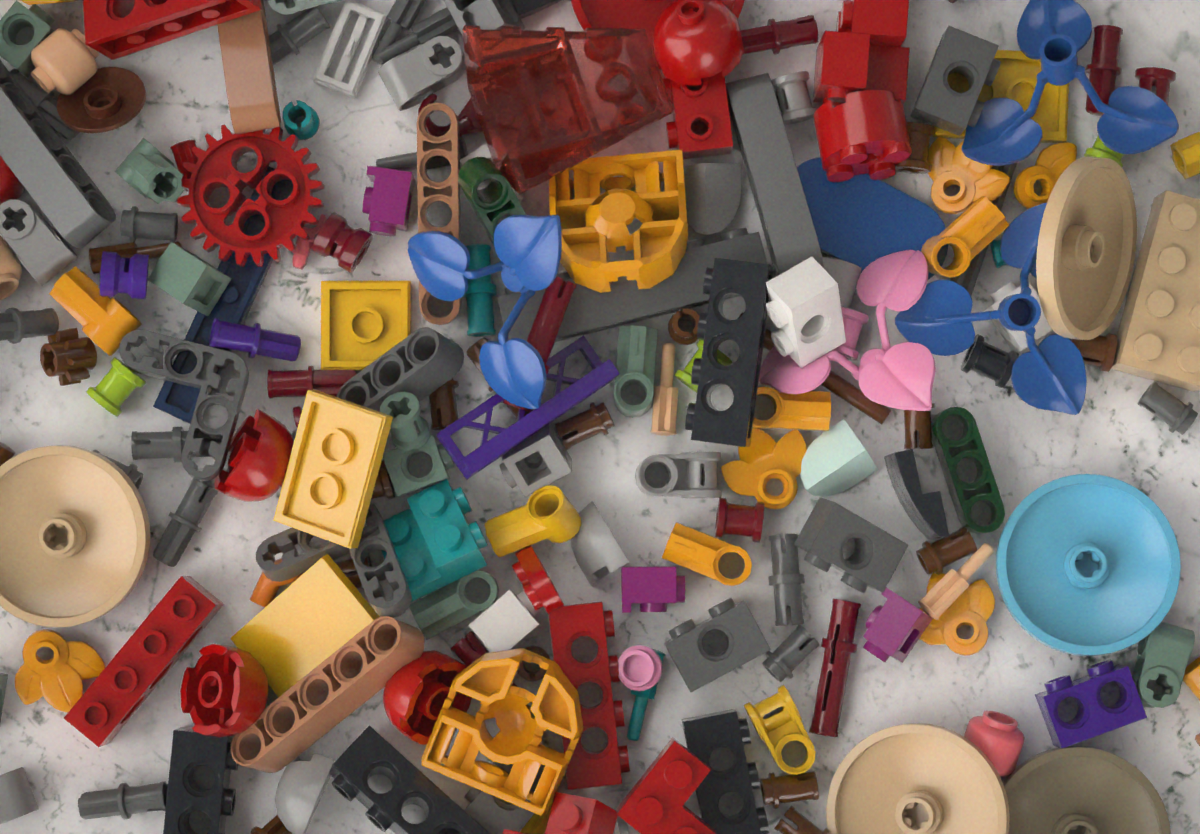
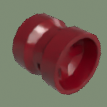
[312,212,373,273]

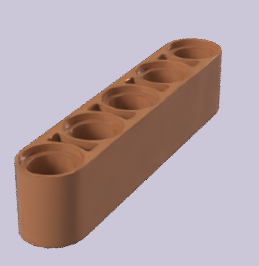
[217,0,281,134]
[417,102,462,325]
[230,616,425,773]

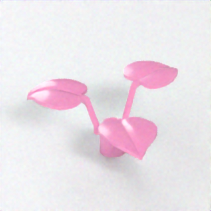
[759,250,936,411]

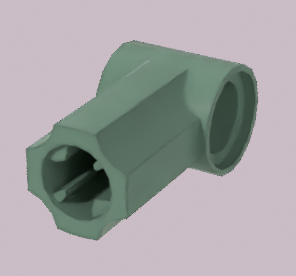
[114,138,184,204]
[613,325,658,418]
[410,571,499,640]

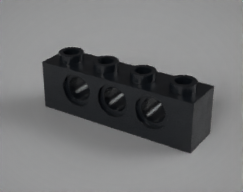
[685,258,774,447]
[681,709,769,834]
[330,725,490,834]
[163,727,239,834]

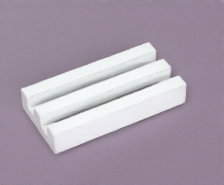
[312,0,388,99]

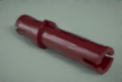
[503,277,577,413]
[809,599,861,737]

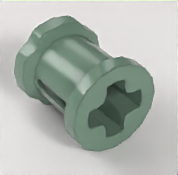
[380,391,430,451]

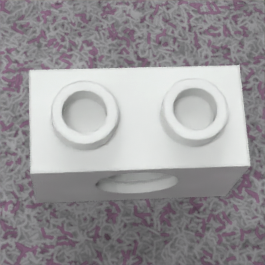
[766,256,846,368]

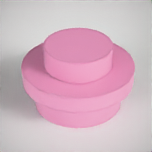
[618,645,662,691]

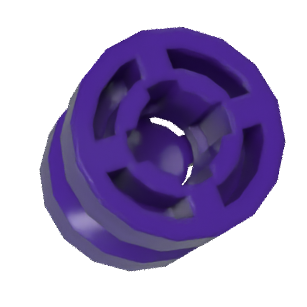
[100,251,149,299]

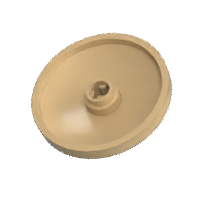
[1036,156,1137,340]
[0,445,150,627]
[826,723,1010,834]

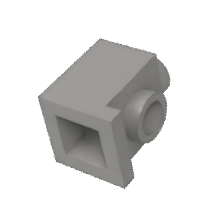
[499,423,572,497]

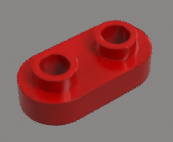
[511,545,564,614]

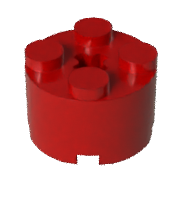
[813,90,912,182]

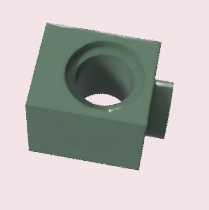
[0,0,55,78]
[147,242,232,316]
[383,435,455,498]

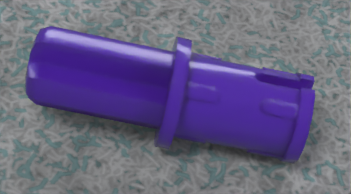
[209,318,301,362]

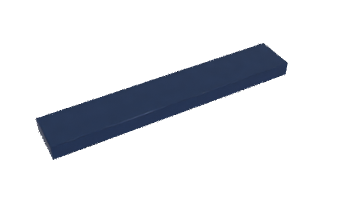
[153,166,293,423]

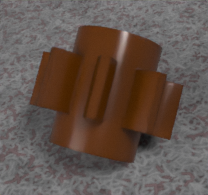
[40,328,97,386]

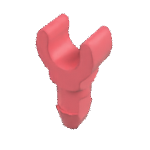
[293,214,327,270]

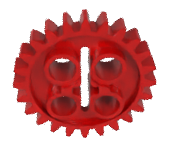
[177,124,324,267]

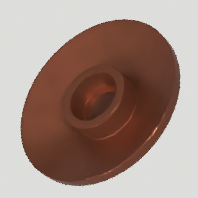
[57,67,146,133]

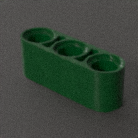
[458,157,526,249]
[931,407,1005,534]

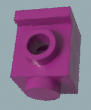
[362,166,415,236]
[621,567,685,613]
[863,587,933,663]

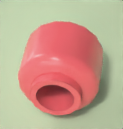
[964,711,1025,777]

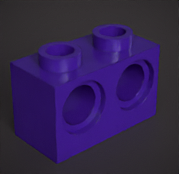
[1035,660,1147,748]

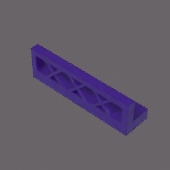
[436,335,620,480]

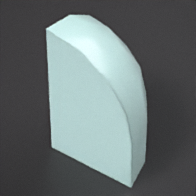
[801,419,878,497]

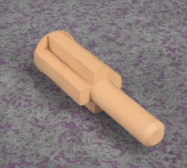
[650,343,678,436]
[918,543,994,620]

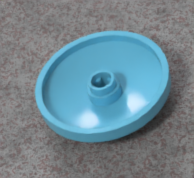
[995,474,1181,656]

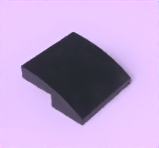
[884,449,949,539]

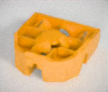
[548,150,688,293]
[421,648,583,816]

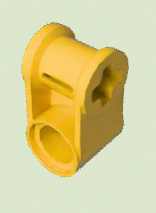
[744,684,816,775]

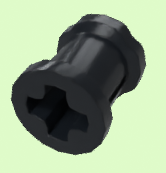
[961,334,1019,388]

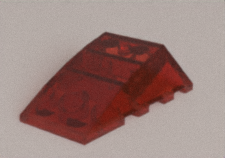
[462,25,674,195]

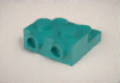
[381,479,488,602]

